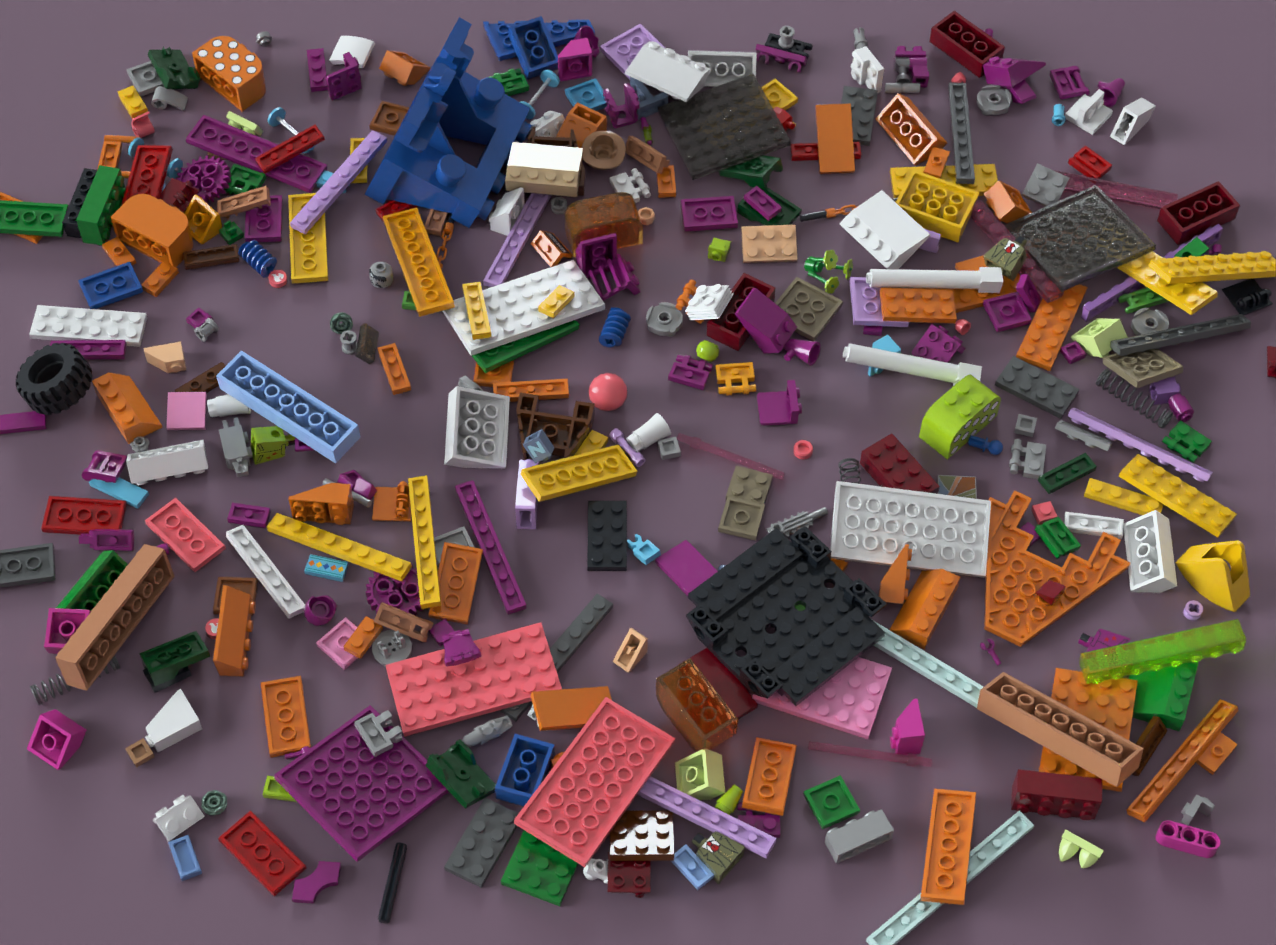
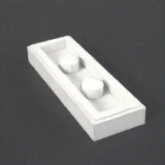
[1064,512,1124,539]

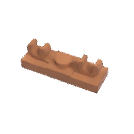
[625,136,670,173]
[217,186,271,218]

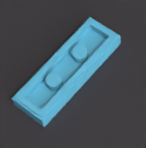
[89,477,149,509]

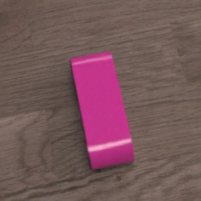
[1156,820,1221,858]

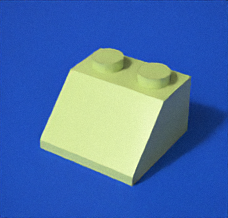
[1071,318,1128,358]
[675,748,725,800]

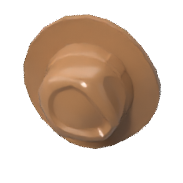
[582,131,626,170]

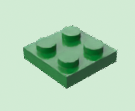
[803,775,860,830]

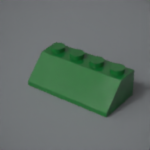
[56,550,128,613]

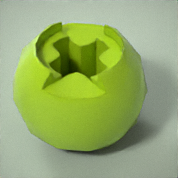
[696,340,720,362]

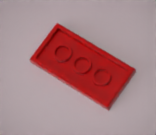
[122,145,173,205]
[41,496,127,535]
[218,810,307,897]

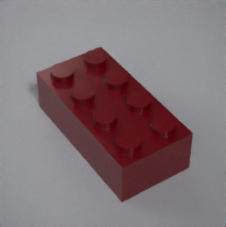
[929,11,1005,78]
[1157,181,1240,245]
[706,273,776,351]
[860,433,940,494]
[1011,769,1102,821]

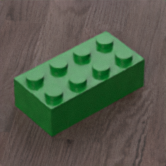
[76,165,126,246]

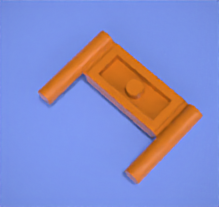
[97,135,140,178]

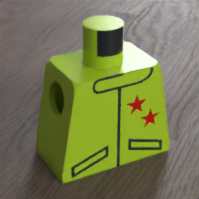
[250,426,295,465]

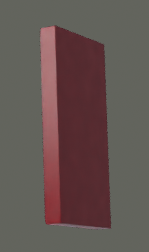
[678,648,758,728]

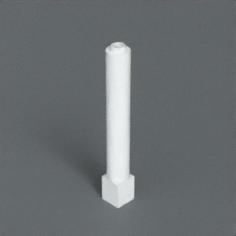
[866,267,1003,293]
[843,343,982,386]

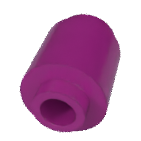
[1168,393,1194,422]

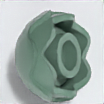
[330,312,353,334]
[201,790,227,815]

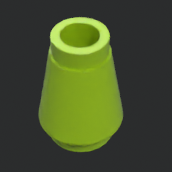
[715,785,743,815]

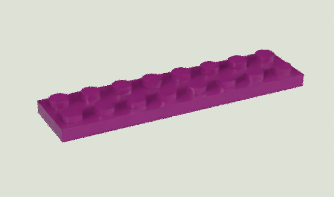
[186,115,327,193]

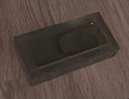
[355,324,379,364]

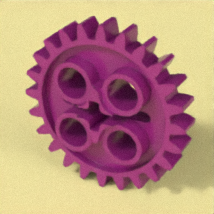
[176,155,232,203]
[365,563,423,616]

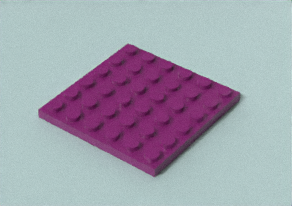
[274,705,449,862]

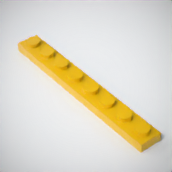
[408,475,441,609]
[267,513,412,582]

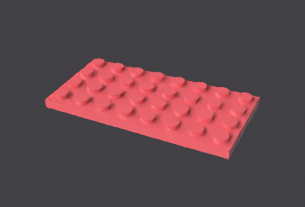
[385,622,562,737]
[514,697,675,867]

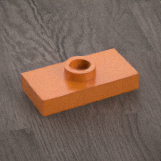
[923,147,950,179]
[102,236,136,266]
[1196,732,1238,775]

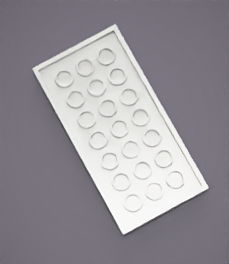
[442,260,605,356]
[830,481,991,578]

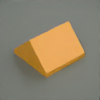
[184,194,222,244]

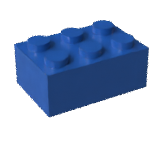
[508,16,558,80]
[495,734,555,806]

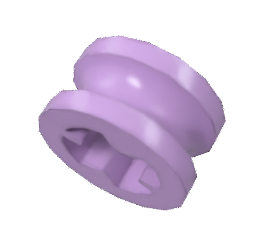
[1183,600,1203,621]

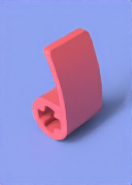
[131,111,155,138]

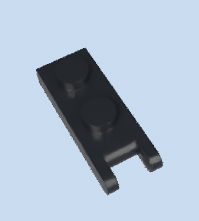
[765,33,813,60]

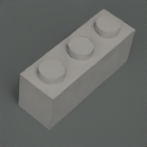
[825,809,894,864]

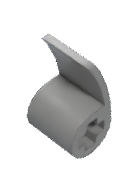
[151,86,188,111]

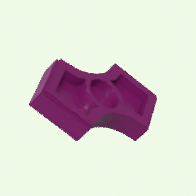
[292,861,341,904]

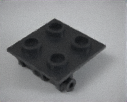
[1222,278,1273,316]

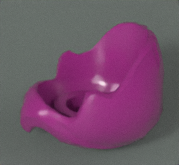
[574,26,599,58]
[304,595,336,626]

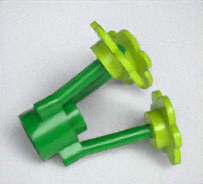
[804,250,853,294]

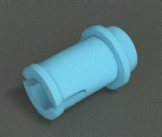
[1052,104,1066,126]

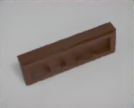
[183,244,240,270]
[175,362,225,393]
[1132,716,1168,776]

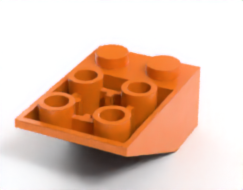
[556,103,607,160]
[289,483,354,525]

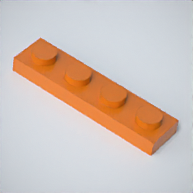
[493,379,569,402]

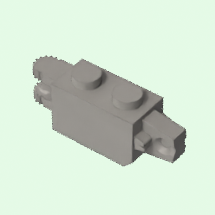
[219,417,253,477]

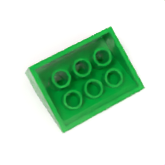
[1129,644,1201,732]

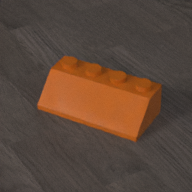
[875,93,947,165]
[92,373,163,444]
[890,569,960,650]
[213,585,256,677]

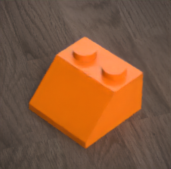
[379,50,430,86]
[984,180,1033,224]

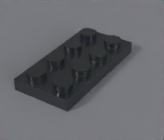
[587,501,627,571]

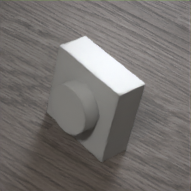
[1014,414,1037,437]
[657,437,681,460]

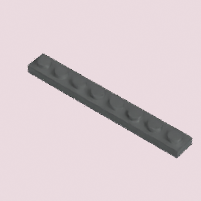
[948,83,975,184]
[1110,314,1251,356]
[500,594,613,722]

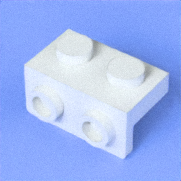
[528,111,565,137]
[153,795,205,841]

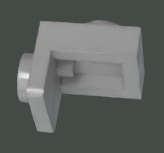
[1181,794,1215,826]

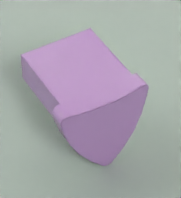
[919,229,941,253]

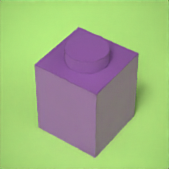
[1149,377,1181,405]

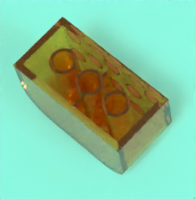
[564,192,643,258]
[656,658,738,752]

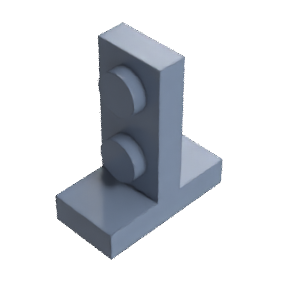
[630,77,668,120]

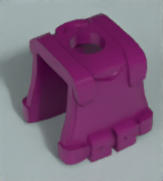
[603,83,640,128]
[442,629,481,666]

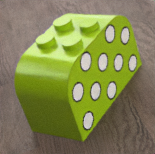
[919,374,1001,460]

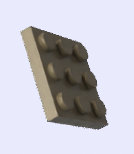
[775,277,843,341]
[1103,349,1183,388]

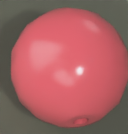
[589,373,627,411]

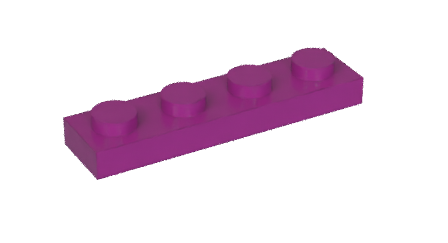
[50,340,126,360]

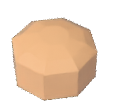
[637,207,655,225]

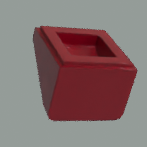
[1036,580,1066,606]

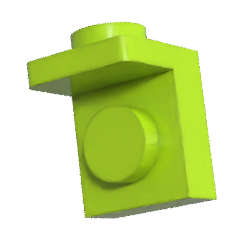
[708,238,731,262]

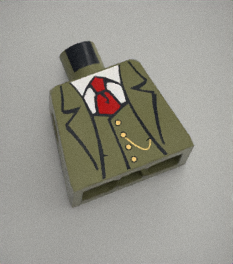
[983,236,1027,281]
[692,831,745,884]

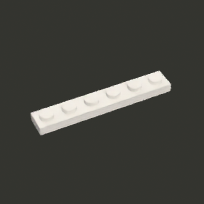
[226,525,305,619]

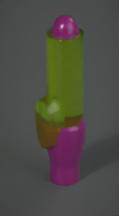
[640,117,653,145]

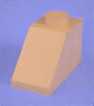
[144,342,186,373]

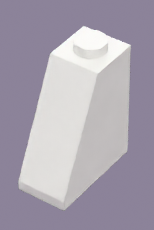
[1110,97,1156,145]
[145,689,202,752]

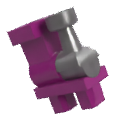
[894,46,929,88]

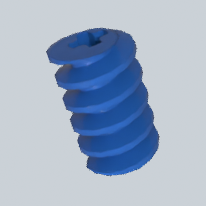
[238,240,277,278]
[599,307,631,348]

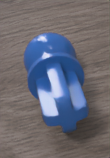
[968,436,1003,455]

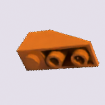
[879,544,912,604]

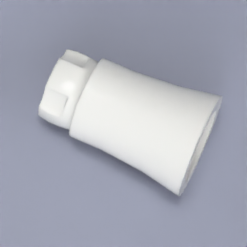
[207,394,251,417]
[626,413,671,452]

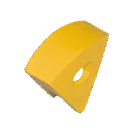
[1175,541,1250,612]

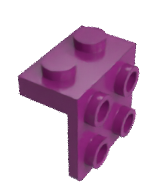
[326,52,362,100]
[911,324,966,363]
[757,380,802,426]

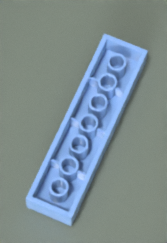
[216,350,361,463]

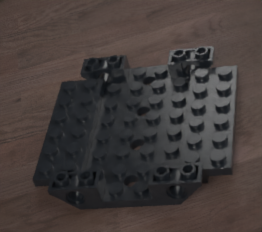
[686,526,887,706]

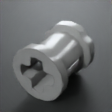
[779,26,795,49]
[194,318,219,342]
[340,330,358,355]

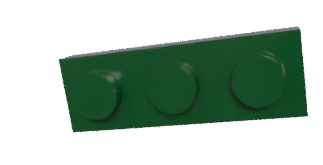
[1038,453,1097,494]

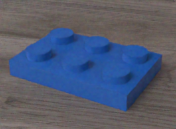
[78,262,143,309]

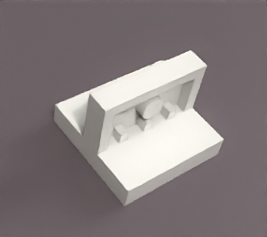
[1065,89,1113,135]

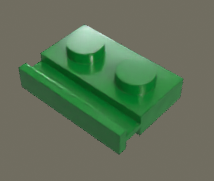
[1035,517,1081,559]

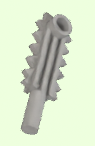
[766,507,828,538]

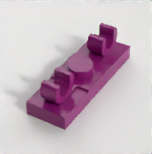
[755,44,807,73]

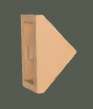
[613,628,648,673]

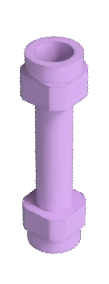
[609,428,646,467]

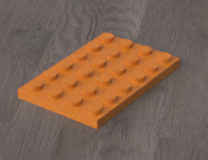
[1039,668,1138,792]

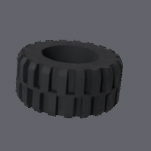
[16,343,93,415]

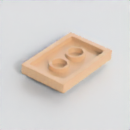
[741,225,797,263]

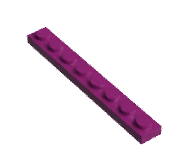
[455,480,527,615]

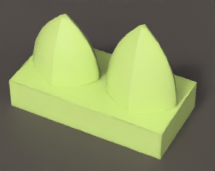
[226,111,263,137]
[1059,829,1104,869]

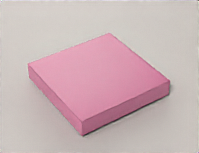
[166,392,207,430]
[316,617,372,670]

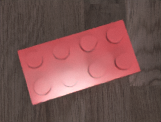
[145,497,226,572]

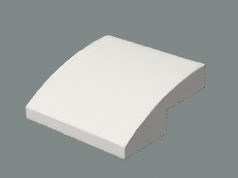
[329,36,375,68]

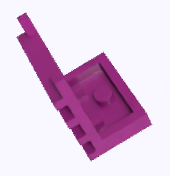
[585,254,641,301]

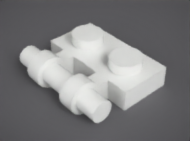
[610,168,651,207]

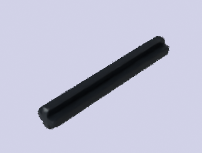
[378,843,407,924]

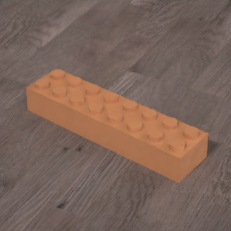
[55,544,175,691]
[977,672,1144,787]

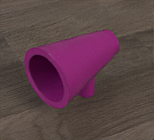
[1097,78,1125,107]
[783,339,821,366]

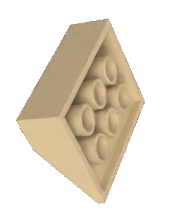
[505,142,583,197]

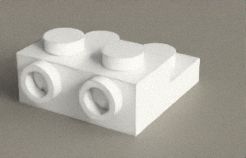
[850,46,884,93]

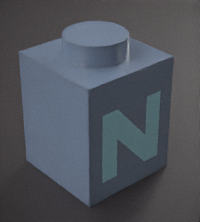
[523,429,554,464]

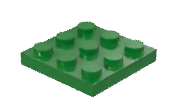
[501,830,578,906]

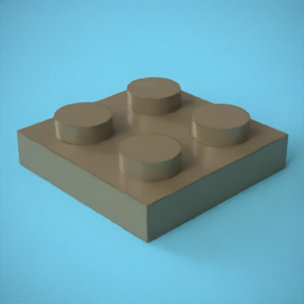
[726,465,773,504]
[718,496,765,541]

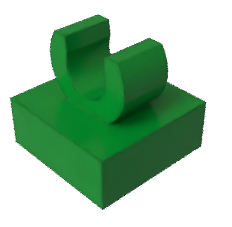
[219,220,244,245]

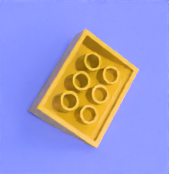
[896,170,979,243]

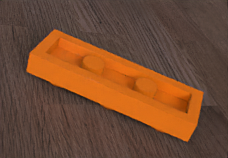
[377,343,411,395]

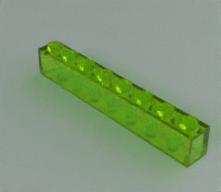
[1079,619,1246,684]

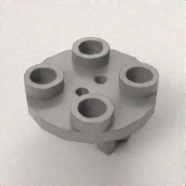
[372,630,412,667]

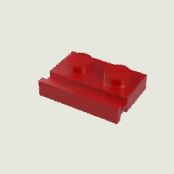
[1068,145,1112,183]

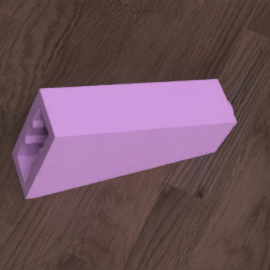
[515,459,539,529]

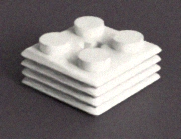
[685,284,733,320]

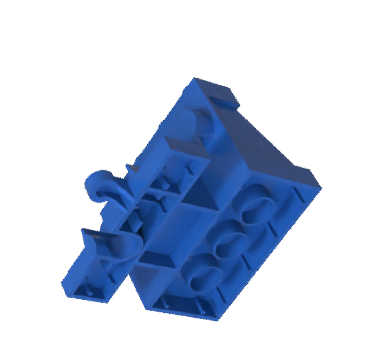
[364,17,532,228]

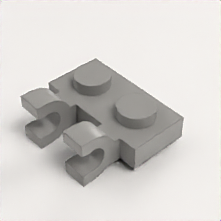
[354,710,403,757]

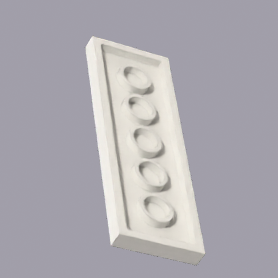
[29,305,147,347]

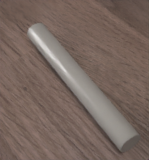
[323,478,372,508]

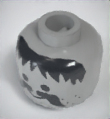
[369,262,393,288]

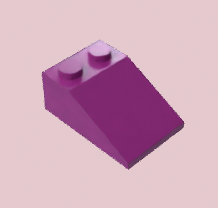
[983,57,1046,87]
[576,233,617,275]
[735,288,797,354]

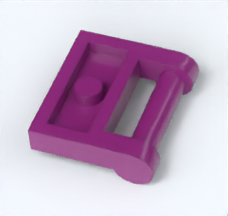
[1049,66,1090,100]
[82,450,127,483]

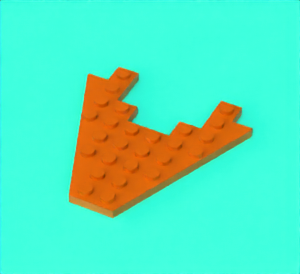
[984,490,1130,647]

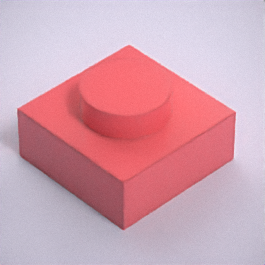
[1031,501,1058,525]

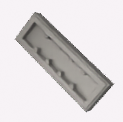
[1055,420,1113,451]

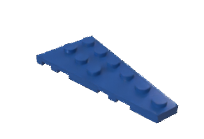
[483,20,595,61]

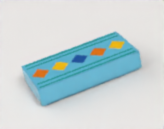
[304,554,349,582]

